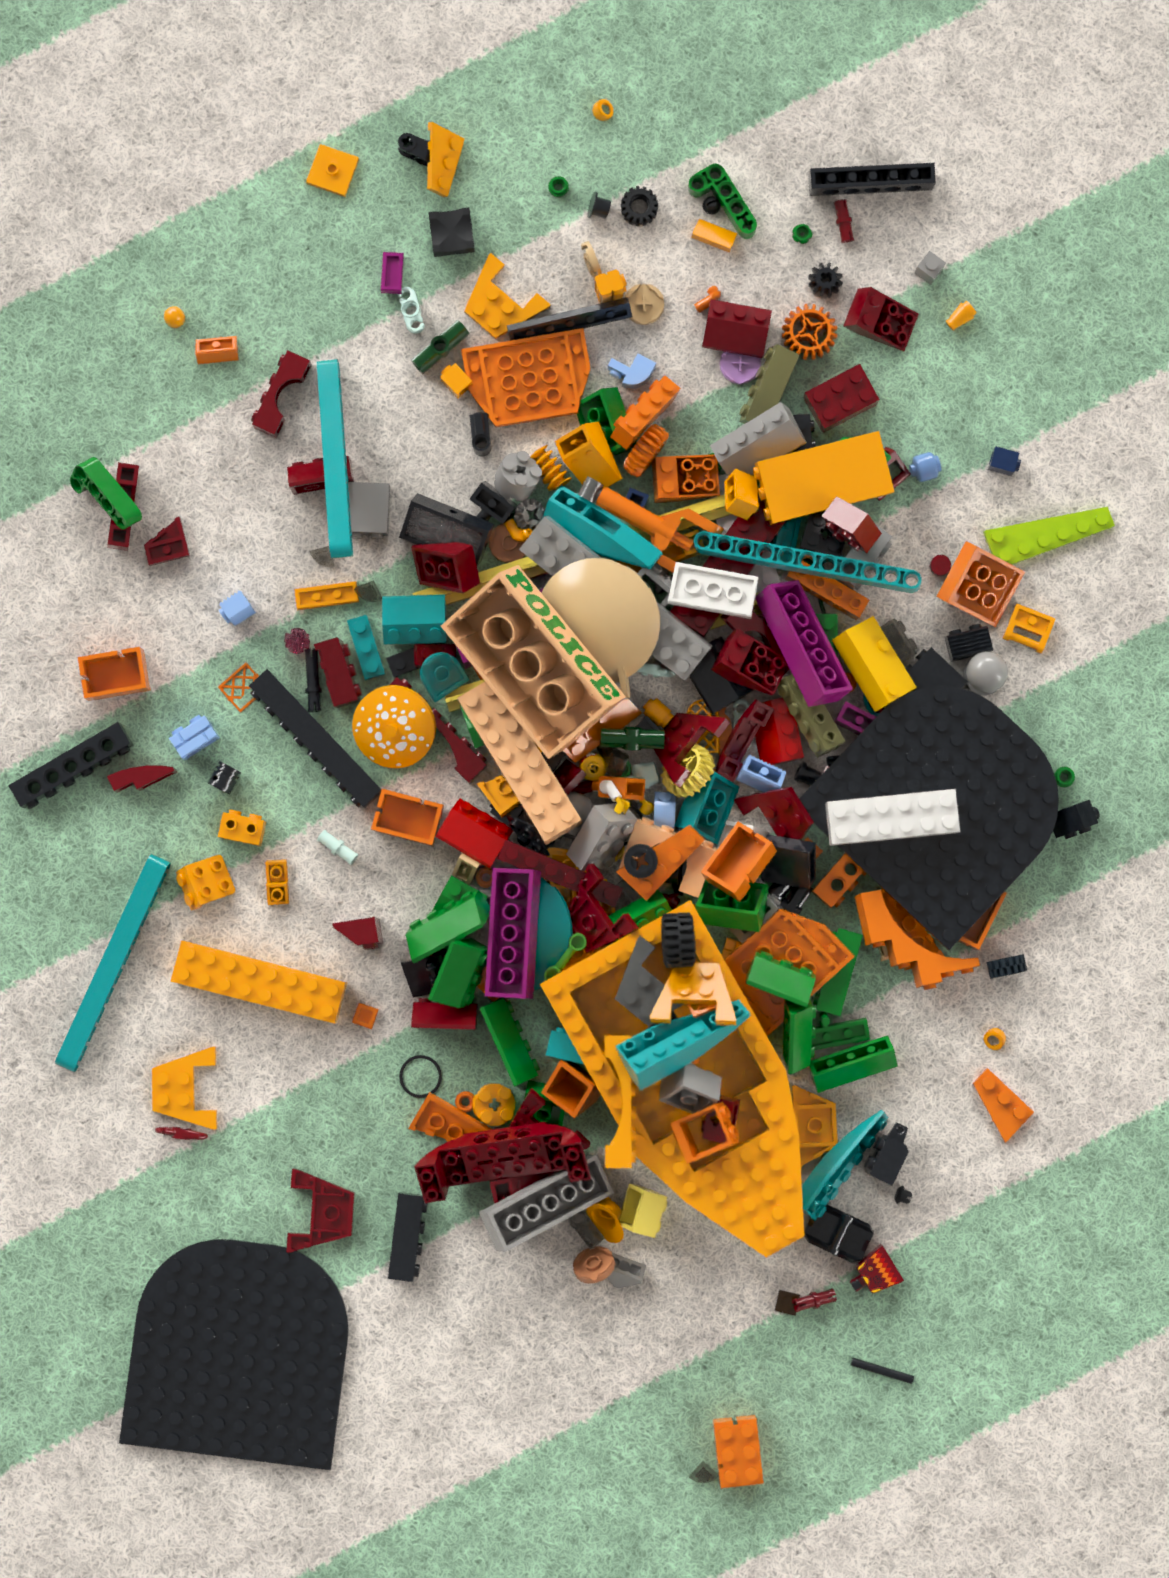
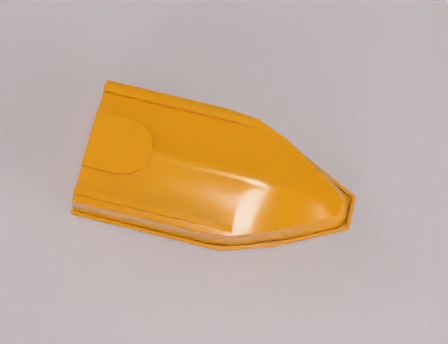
[540,900,804,1258]

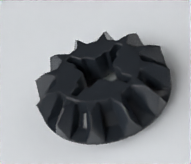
[624,844,658,878]

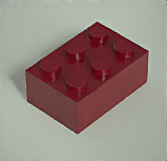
[803,364,880,433]

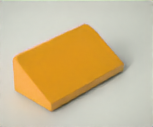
[692,219,737,253]

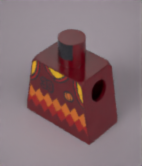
[849,1244,904,1294]

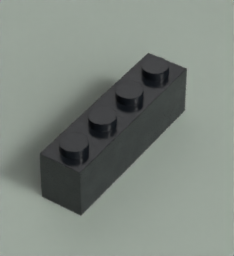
[388,1192,428,1282]

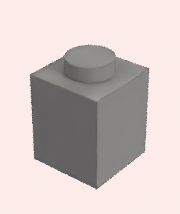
[915,250,946,285]

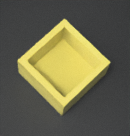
[619,1183,667,1238]

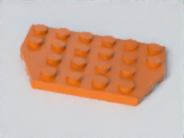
[461,328,591,428]
[725,908,854,1036]

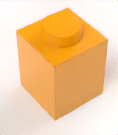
[440,363,473,399]

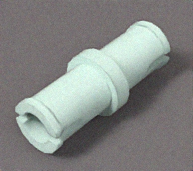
[317,830,358,865]

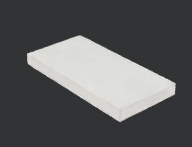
[668,562,759,619]

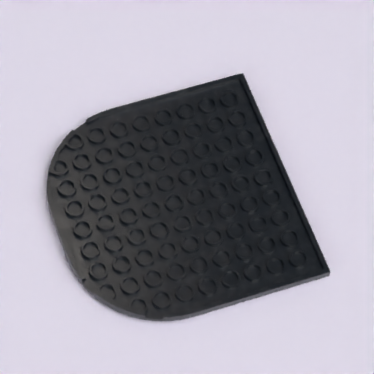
[799,686,1059,950]
[119,1239,349,1471]

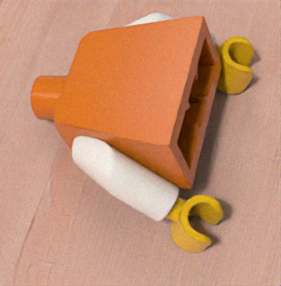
[592,776,654,815]

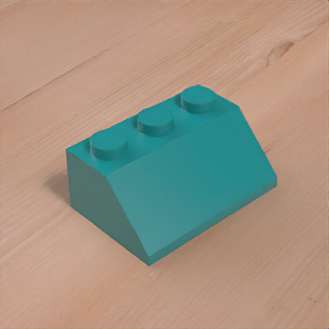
[382,594,447,645]
[674,772,740,845]
[546,1027,584,1064]

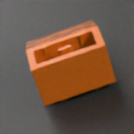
[652,454,720,503]

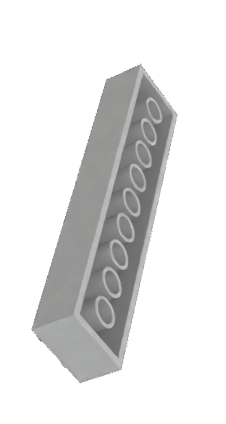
[519,516,713,681]

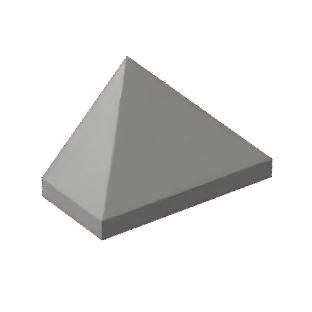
[607,1253,647,1288]

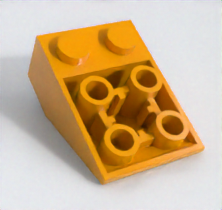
[555,422,622,489]

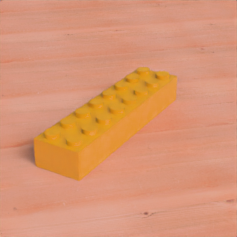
[171,940,347,1024]

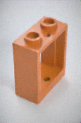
[670,1102,739,1164]

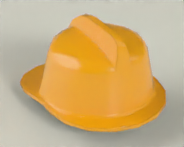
[586,1196,624,1243]

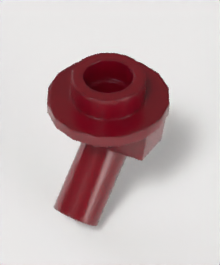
[662,893,681,909]

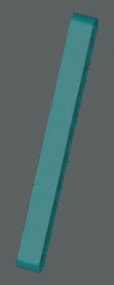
[317,359,353,559]
[694,531,922,593]
[55,854,171,1072]

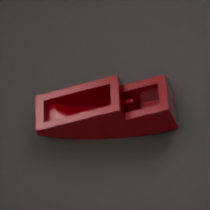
[107,765,177,793]

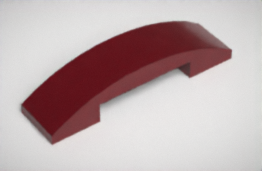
[715,699,774,782]

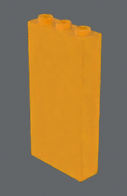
[753,431,894,525]

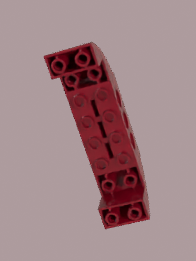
[414,1122,591,1203]

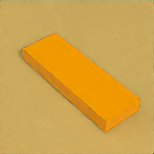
[294,581,359,610]

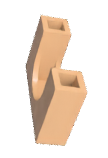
[619,817,717,898]

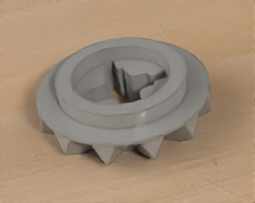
[515,499,545,531]

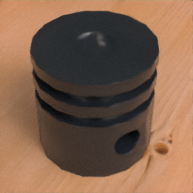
[208,761,241,795]

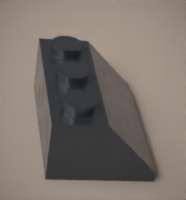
[689,636,754,715]

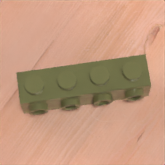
[739,344,799,424]
[777,674,845,758]

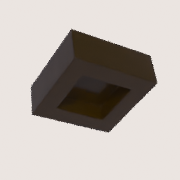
[775,1289,800,1316]

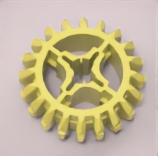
[660,743,715,798]

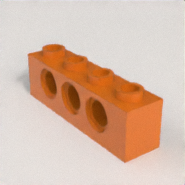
[784,561,870,620]
[812,853,867,908]

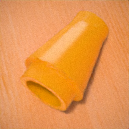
[945,301,977,331]

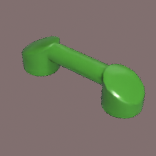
[544,933,587,981]

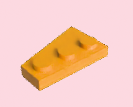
[427,122,465,197]
[477,775,520,817]

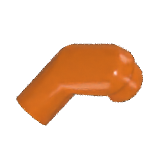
[694,286,721,313]

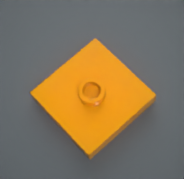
[306,144,359,197]

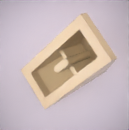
[452,853,482,885]

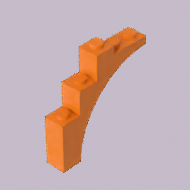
[855,890,980,990]

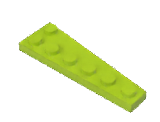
[983,507,1115,565]

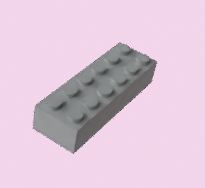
[479,1154,614,1252]

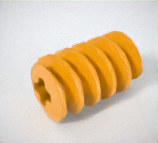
[530,445,572,491]

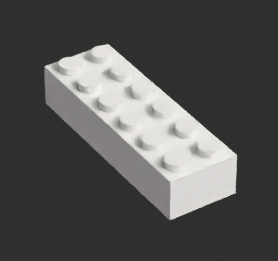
[825,789,960,846]

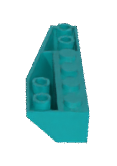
[542,485,663,569]
[615,1000,751,1091]
[802,1110,889,1221]

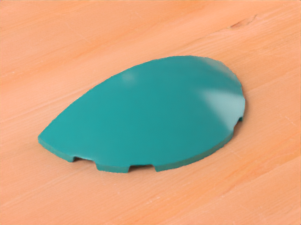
[509,868,573,991]

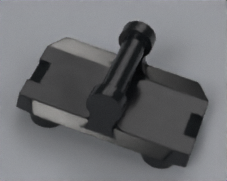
[804,1204,874,1263]

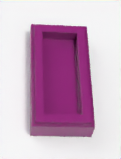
[381,252,404,294]

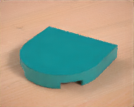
[420,652,470,703]

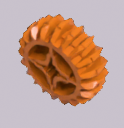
[782,304,837,360]
[623,424,669,477]

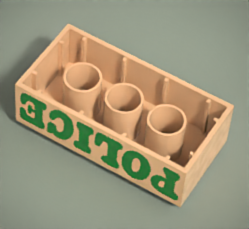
[441,565,626,759]

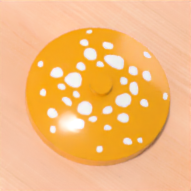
[352,685,436,768]

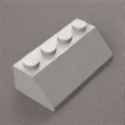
[710,402,807,476]

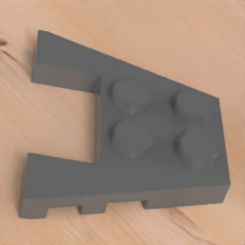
[615,936,683,1027]

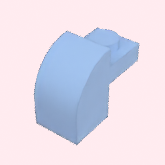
[608,354,656,389]
[653,792,676,832]

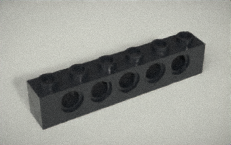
[808,162,936,196]
[8,722,133,809]

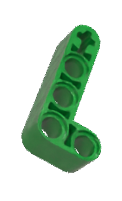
[688,163,757,239]
[70,457,142,530]

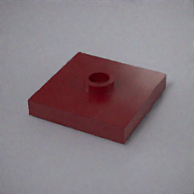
[553,759,586,796]

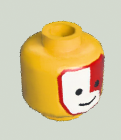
[579,752,607,781]

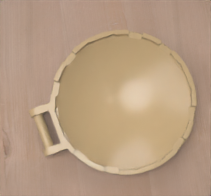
[542,558,660,699]

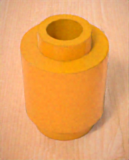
[643,698,674,728]

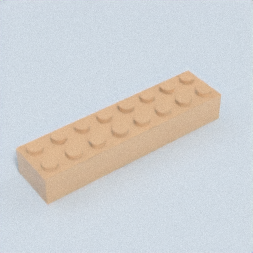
[457,681,582,845]

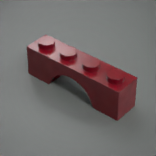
[251,350,312,439]
[107,462,139,551]
[720,606,790,674]

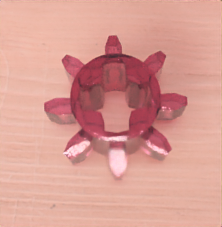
[284,628,310,654]

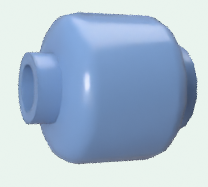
[909,452,941,482]

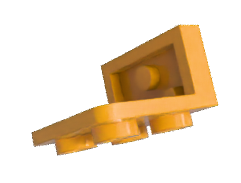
[176,855,235,911]

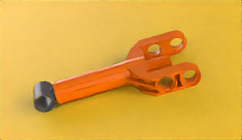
[578,476,724,573]

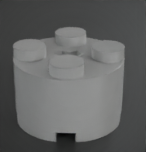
[494,451,542,501]

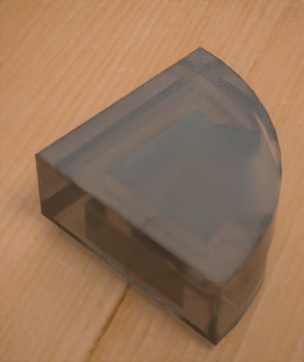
[309,546,335,567]
[354,580,382,602]
[688,1461,719,1483]

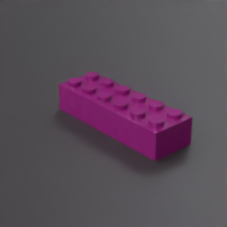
[755,580,853,707]
[485,868,541,999]

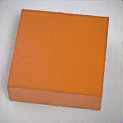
[352,1003,379,1029]

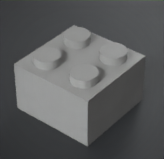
[659,1063,722,1114]

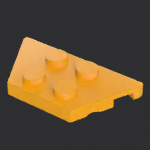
[792,1085,838,1167]

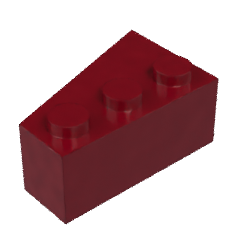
[314,637,362,708]

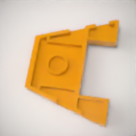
[464,253,551,339]
[650,963,736,1025]
[152,1046,217,1130]

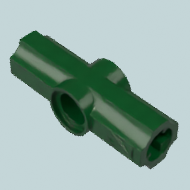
[411,320,470,374]
[600,727,664,751]

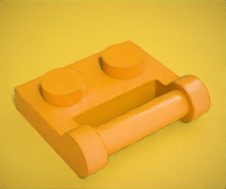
[1002,604,1056,654]

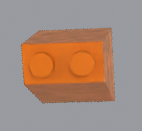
[541,1059,601,1118]

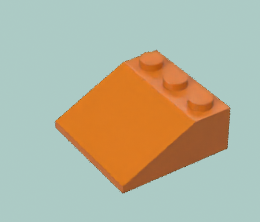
[936,541,1025,627]

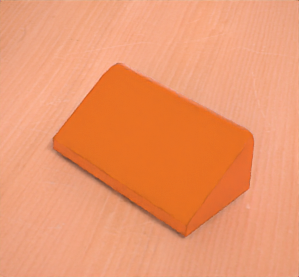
[195,336,239,364]

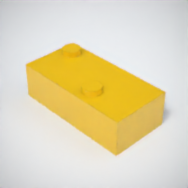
[832,616,917,712]

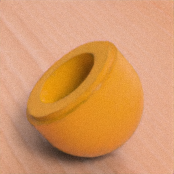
[592,99,614,121]
[164,306,185,328]
[983,1028,1006,1050]

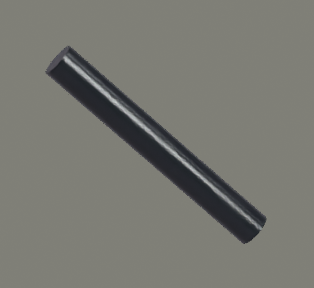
[850,1357,914,1384]

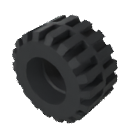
[661,912,695,968]

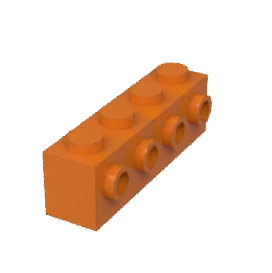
[611,376,681,450]

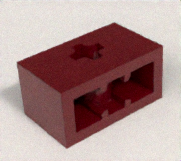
[701,1095,741,1143]

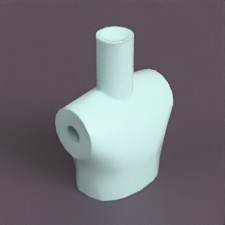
[624,762,660,789]

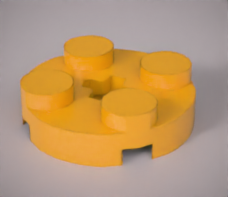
[472,1083,515,1126]

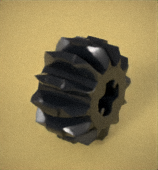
[808,262,843,298]

